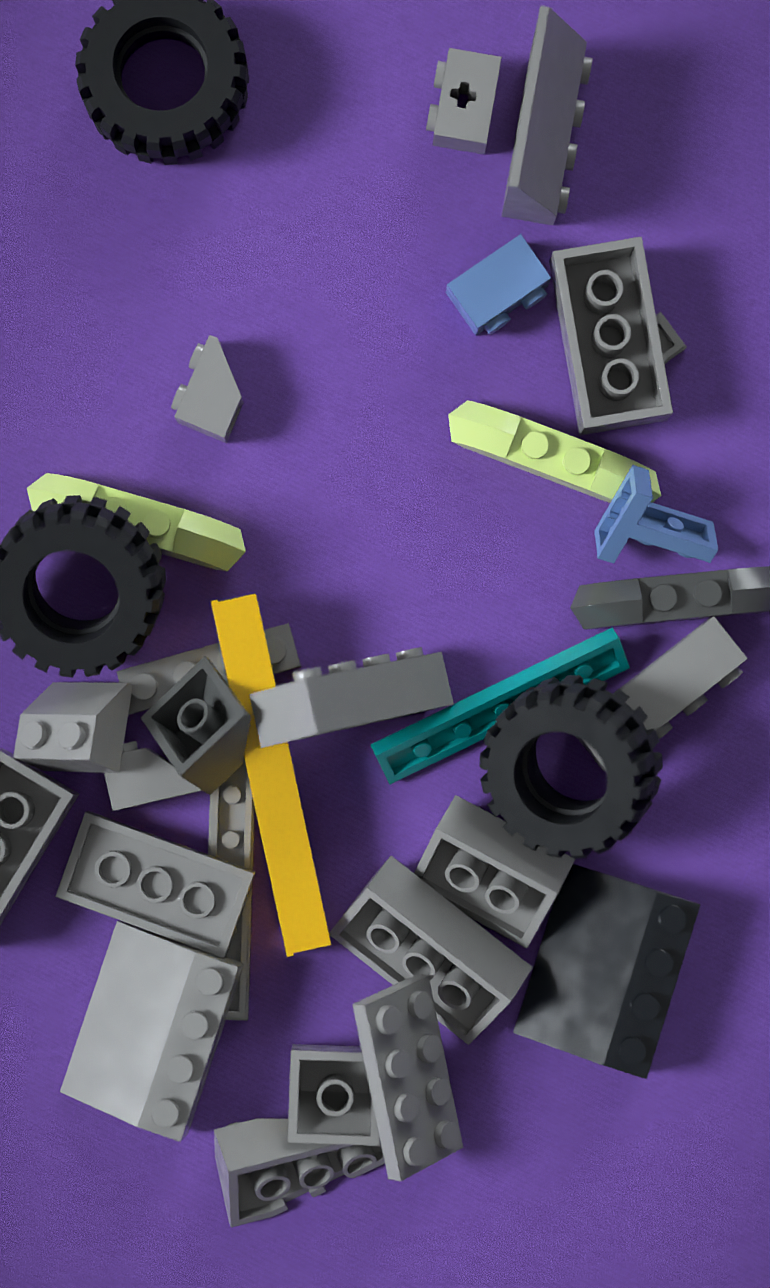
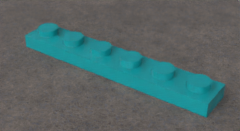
[370,627,630,785]

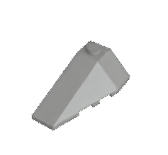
[214,1118,385,1228]

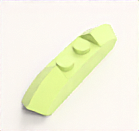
[448,400,661,503]
[27,473,246,571]

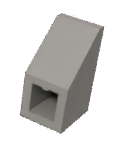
[171,335,244,443]

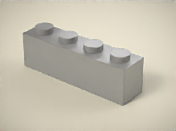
[576,616,748,770]

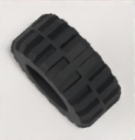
[75,0,249,165]
[0,495,166,678]
[479,675,663,859]

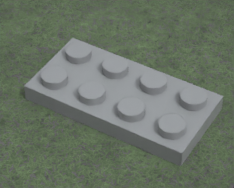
[55,811,256,958]
[352,975,463,1181]

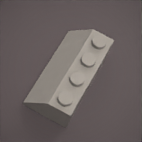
[329,856,533,1045]

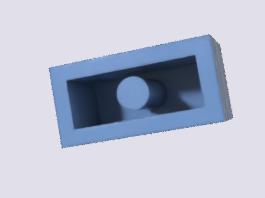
[446,234,551,335]

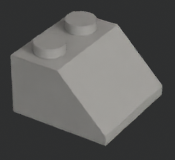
[13,682,133,773]
[288,1044,380,1146]

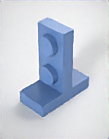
[594,465,718,564]

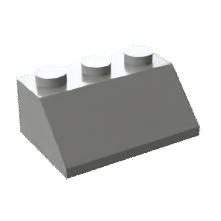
[414,795,575,948]

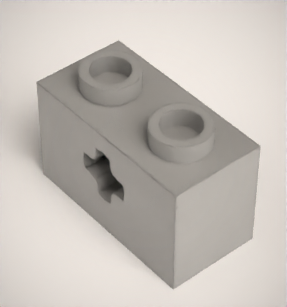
[426,48,502,155]

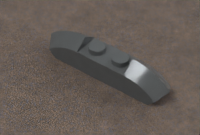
[570,566,770,630]

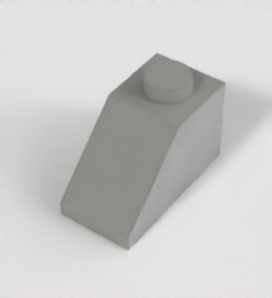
[104,741,202,811]

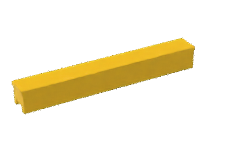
[210,594,331,957]

